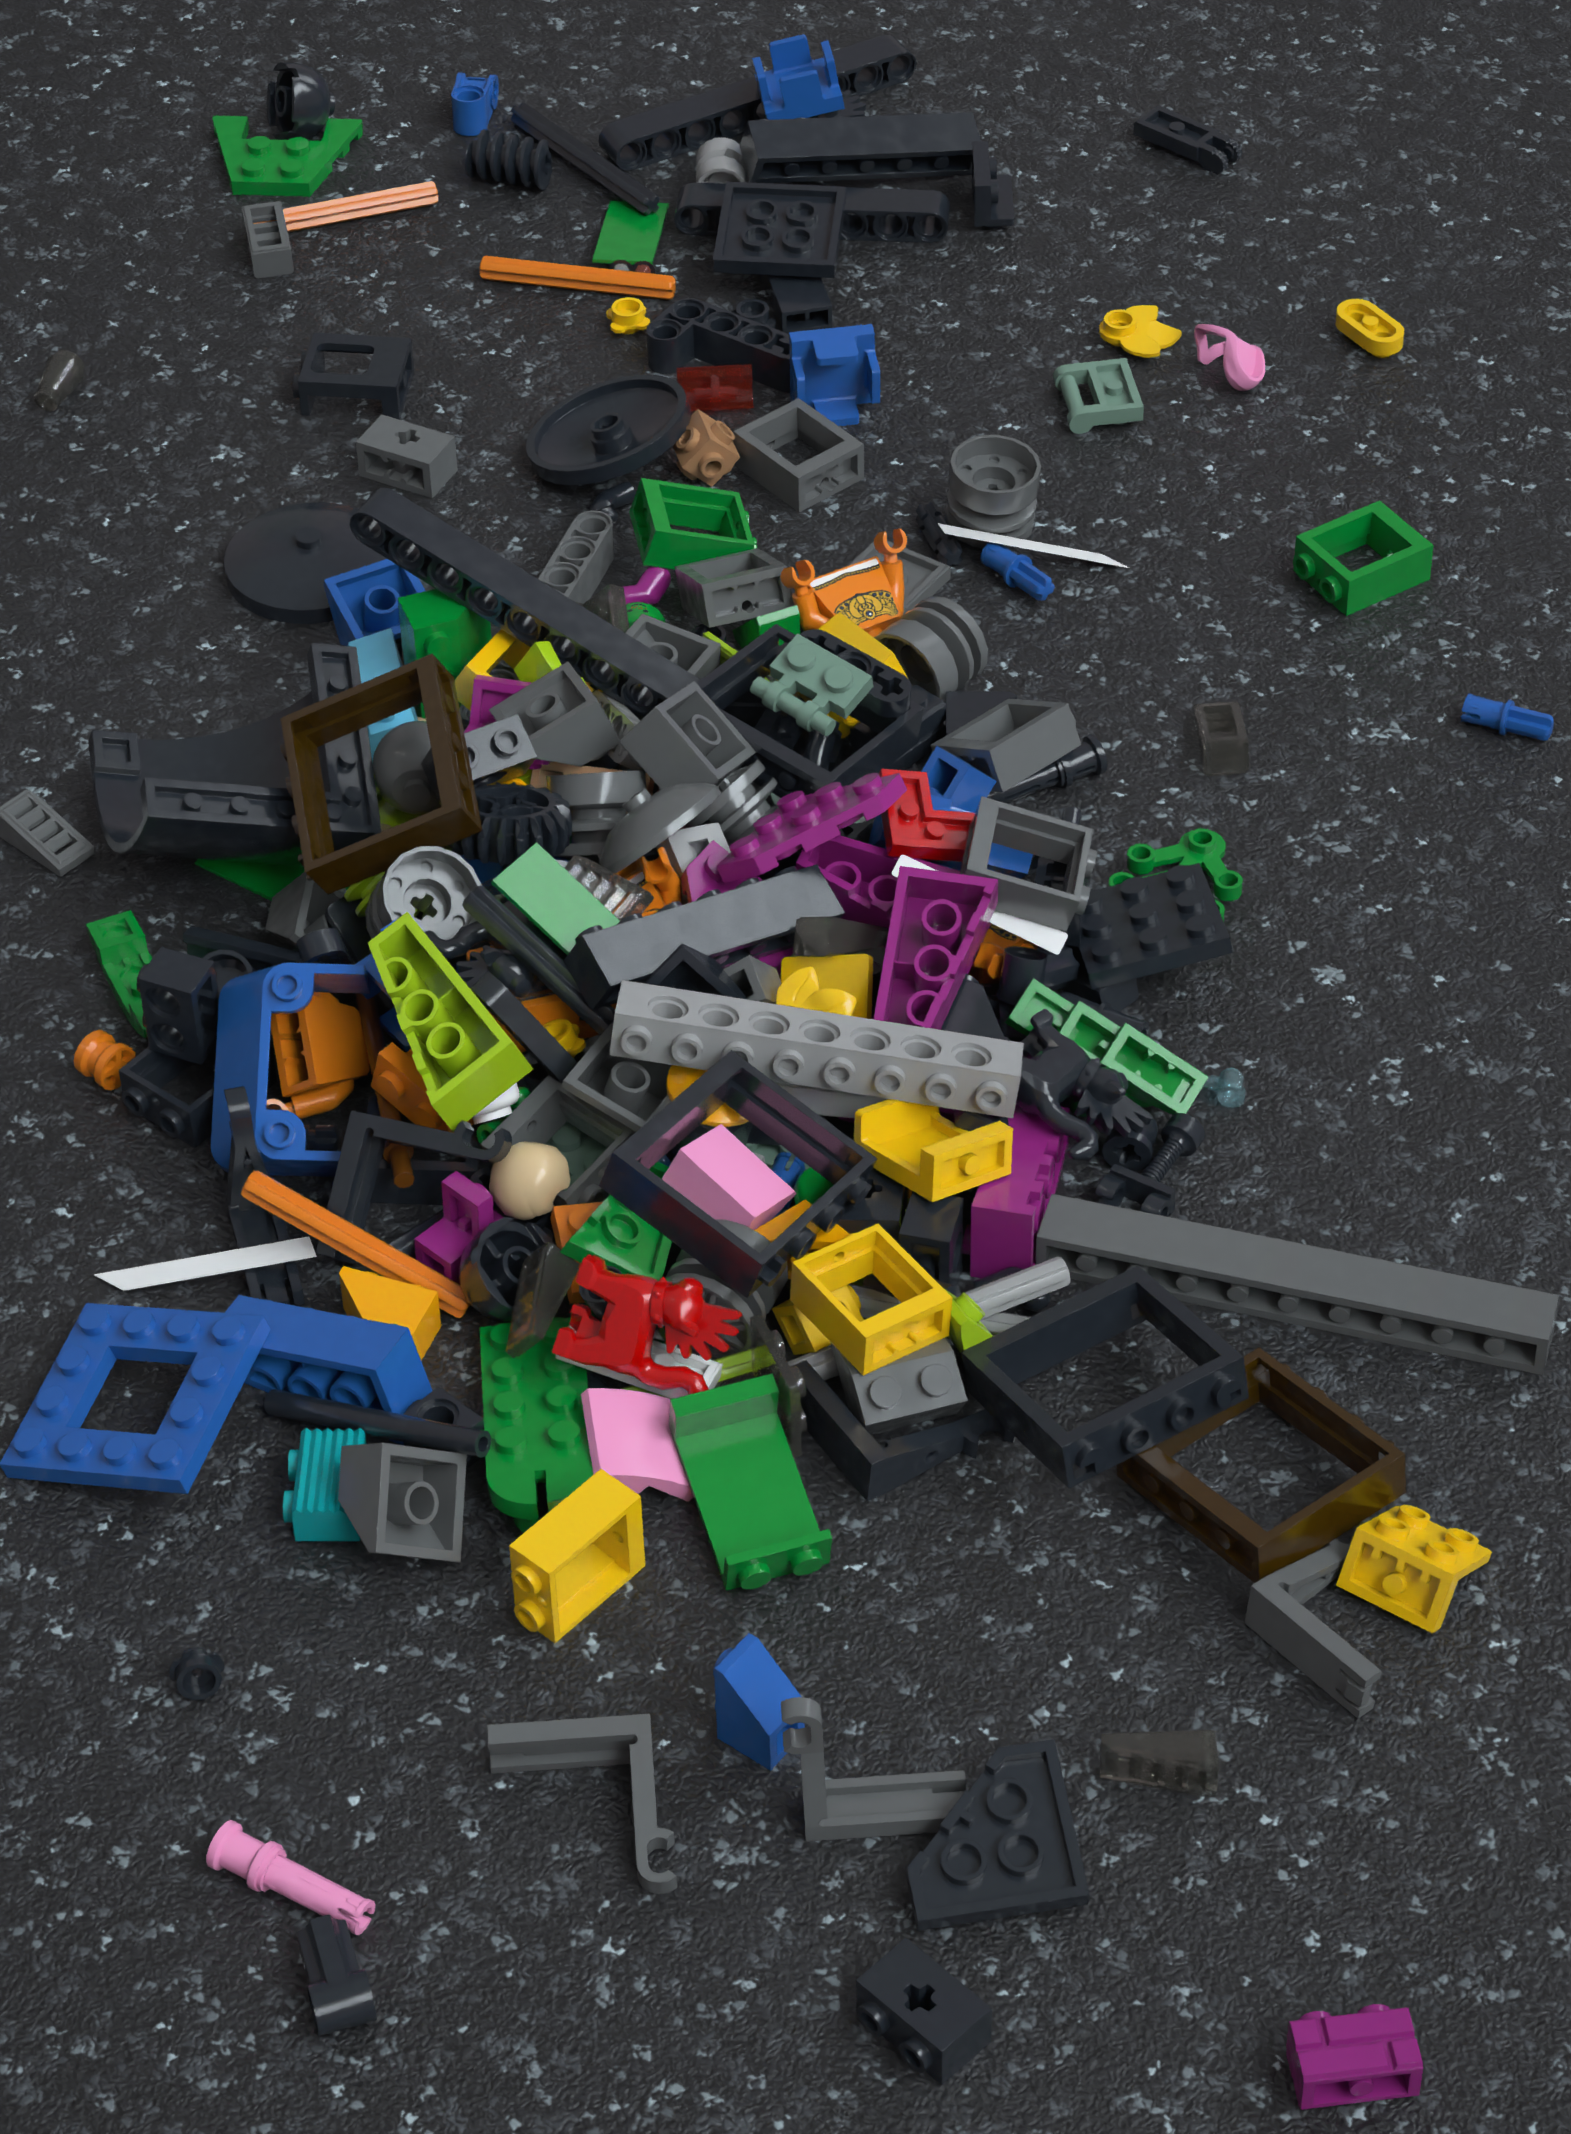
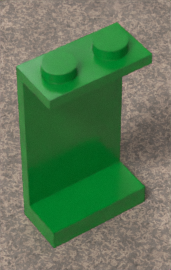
[669,1374,832,1591]

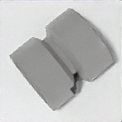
[696,138,747,184]

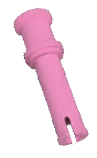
[206,1820,376,1935]

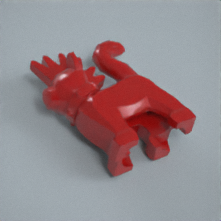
[552,1254,742,1395]

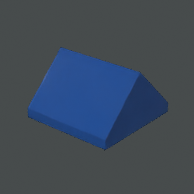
[323,559,425,646]

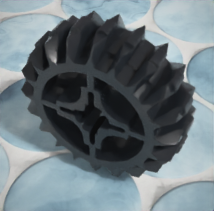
[447,782,573,866]

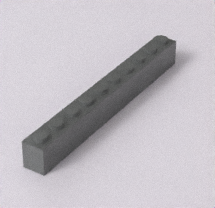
[1036,1194,1559,1375]

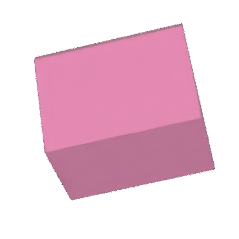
[662,1124,796,1230]

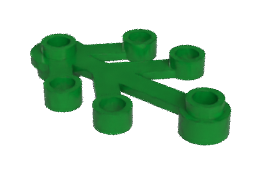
[1108,828,1243,922]

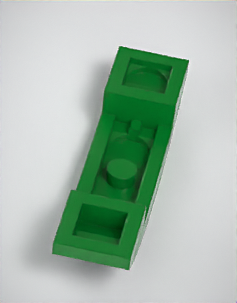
[86,910,152,1038]

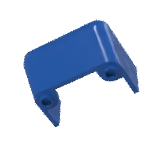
[211,963,371,1177]

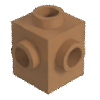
[673,409,740,487]

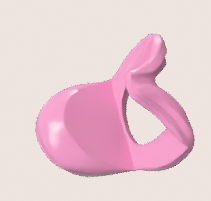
[1194,324,1265,391]

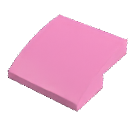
[581,1388,694,1502]

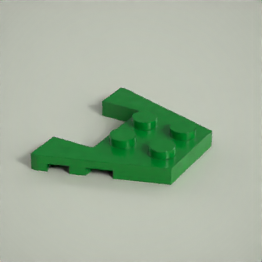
[212,115,363,197]

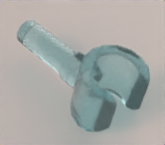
[1203,1068,1246,1108]

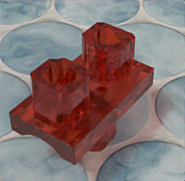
[676,364,753,412]

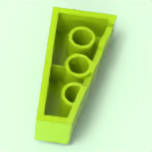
[368,912,533,1132]

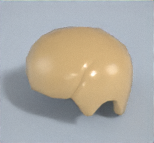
[489,1141,571,1220]

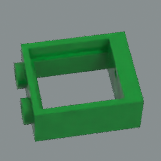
[629,478,757,570]
[1293,500,1434,616]

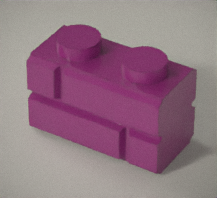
[1286,2004,1423,2110]

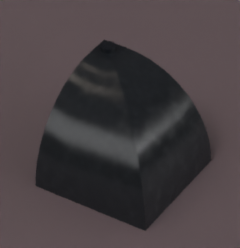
[88,643,382,866]

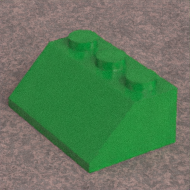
[397,589,492,718]

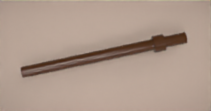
[355,993,414,1188]

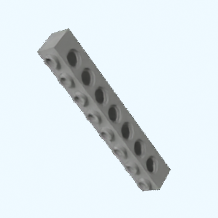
[609,980,1024,1118]

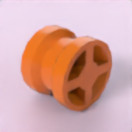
[74,1030,136,1091]

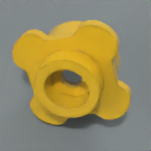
[606,297,650,334]
[543,1019,586,1058]

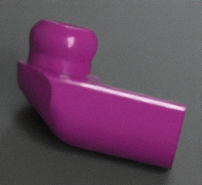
[615,566,671,609]

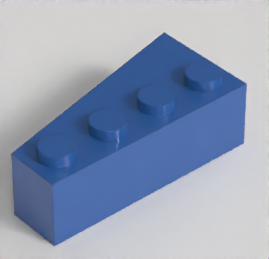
[225,1295,433,1446]

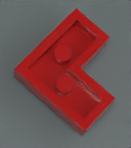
[879,769,974,862]

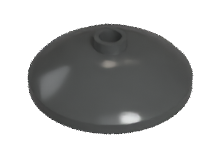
[598,782,721,879]

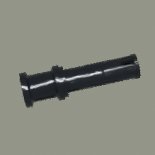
[987,734,1108,803]

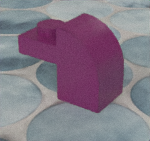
[414,1171,504,1284]

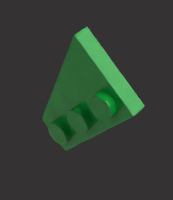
[560,1162,672,1280]

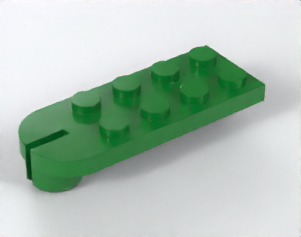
[480,1317,593,1533]

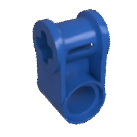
[451,72,499,136]

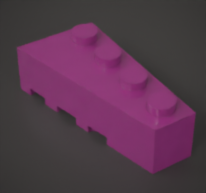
[796,835,991,974]
[874,866,998,1030]
[963,1103,1070,1278]

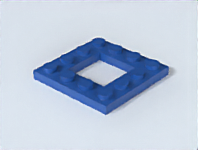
[0,1303,271,1494]

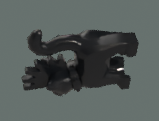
[425,901,567,998]
[996,1009,1153,1161]

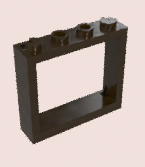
[280,654,482,895]
[1116,1347,1406,1583]

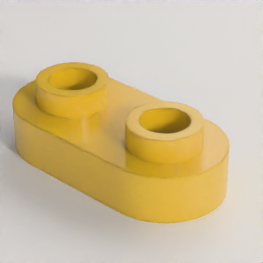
[1335,299,1404,358]

